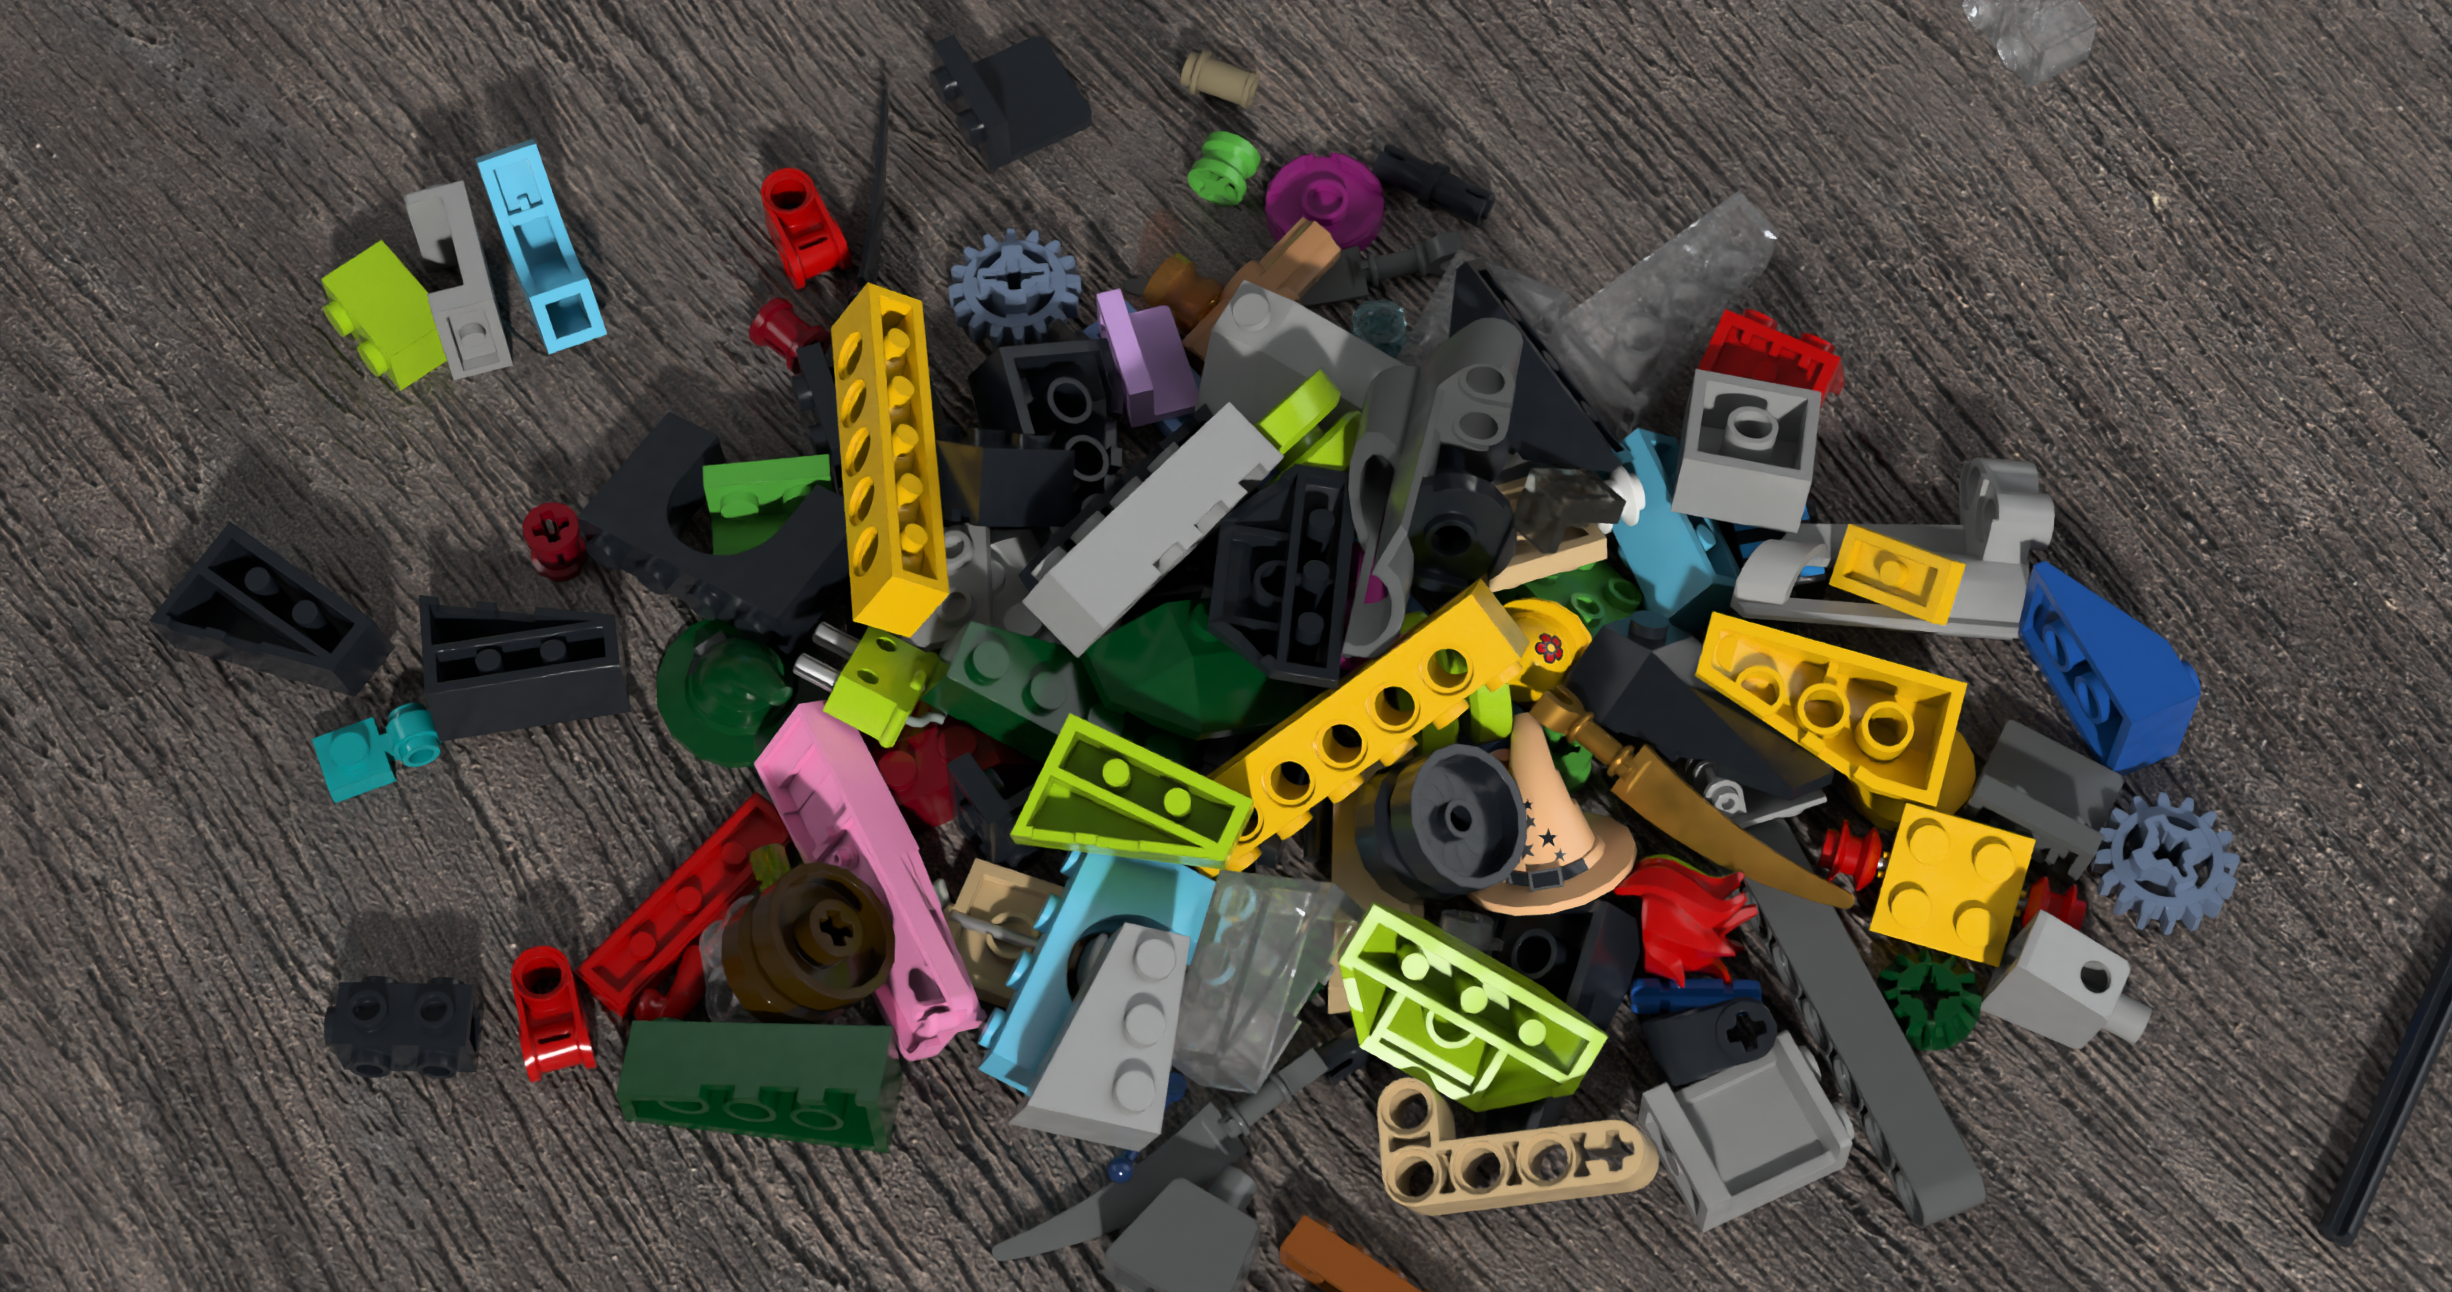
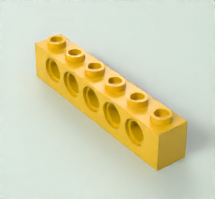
[831,282,950,638]
[1195,578,1530,879]

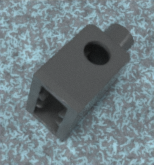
[1104,1165,1260,1292]

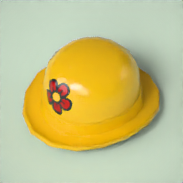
[1502,597,1592,709]

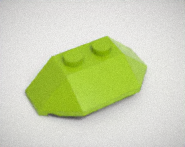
[1337,901,1608,1112]

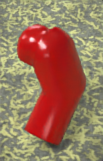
[634,945,716,1021]

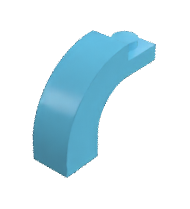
[475,139,607,354]

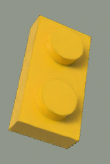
[1829,523,1966,626]

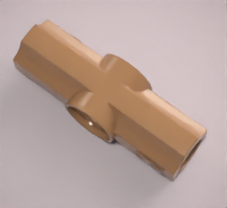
[1181,217,1341,376]

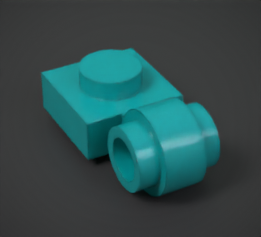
[312,703,443,803]

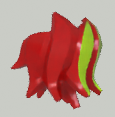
[1613,854,1758,988]

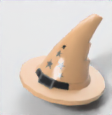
[1467,712,1637,916]

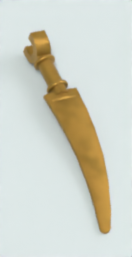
[1529,684,1855,909]

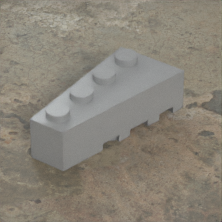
[1022,402,1284,658]

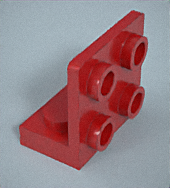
[1697,308,1845,409]

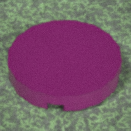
[1265,152,1385,252]

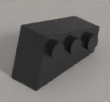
[419,595,631,742]

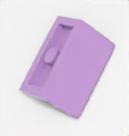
[1096,288,1198,428]

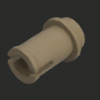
[1180,49,1260,109]

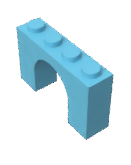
[978,851,1243,1093]

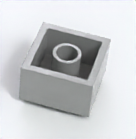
[1670,369,1822,535]

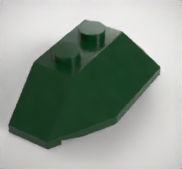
[1080,598,1313,741]

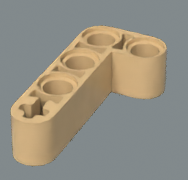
[1377,1077,1659,1216]

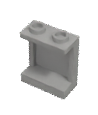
[404,180,513,380]
[1638,1030,1855,1233]

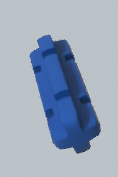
[1630,978,1762,1016]

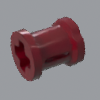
[749,297,831,375]
[522,502,588,582]

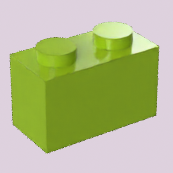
[321,240,447,391]

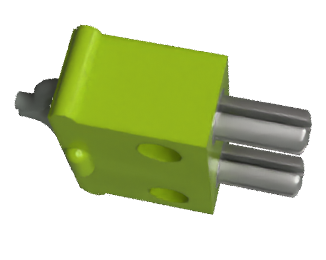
[793,622,947,748]

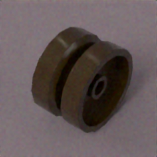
[721,862,895,1025]

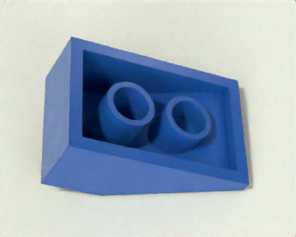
[2018,561,2201,776]

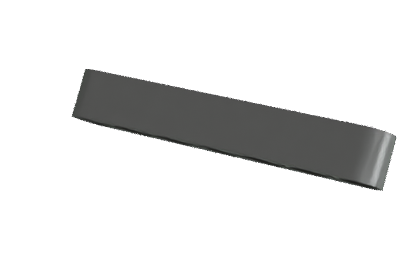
[1719,817,1986,1229]

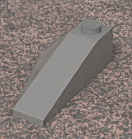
[1195,280,1407,431]

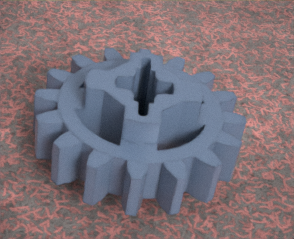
[948,229,1082,352]
[2091,792,2240,935]

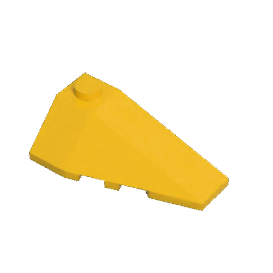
[1695,612,1967,810]

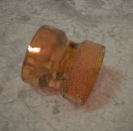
[1143,252,1225,335]

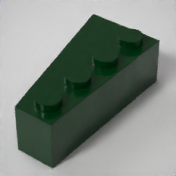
[920,621,1198,768]

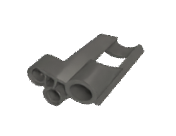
[1341,318,1523,659]

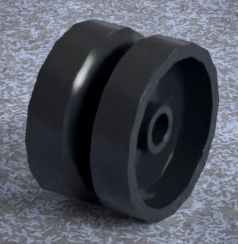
[1354,743,1527,906]

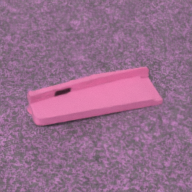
[754,700,987,1061]

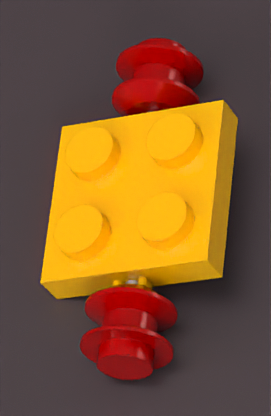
[1817,802,2087,968]

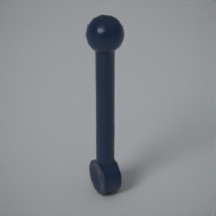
[1107,1072,1187,1183]

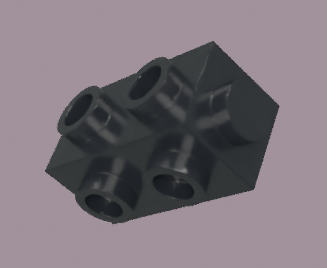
[324,976,484,1079]

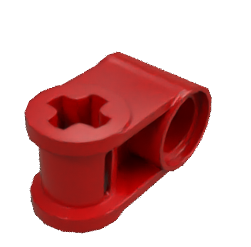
[761,168,853,290]
[511,945,597,1083]

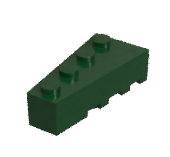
[616,1017,903,1153]

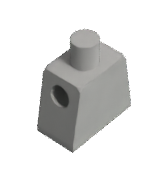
[1981,909,2152,1049]

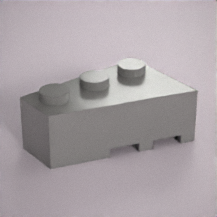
[1008,922,1190,1152]

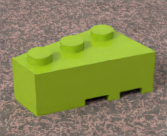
[1010,713,1254,870]

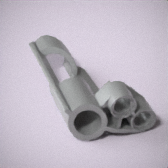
[1730,457,2055,640]

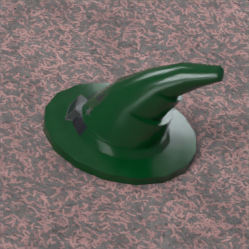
[656,618,829,768]

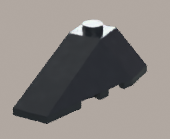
[1473,899,1643,1137]

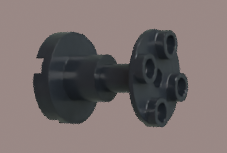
[1407,435,1517,592]

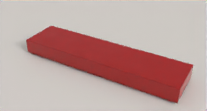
[573,791,796,1020]

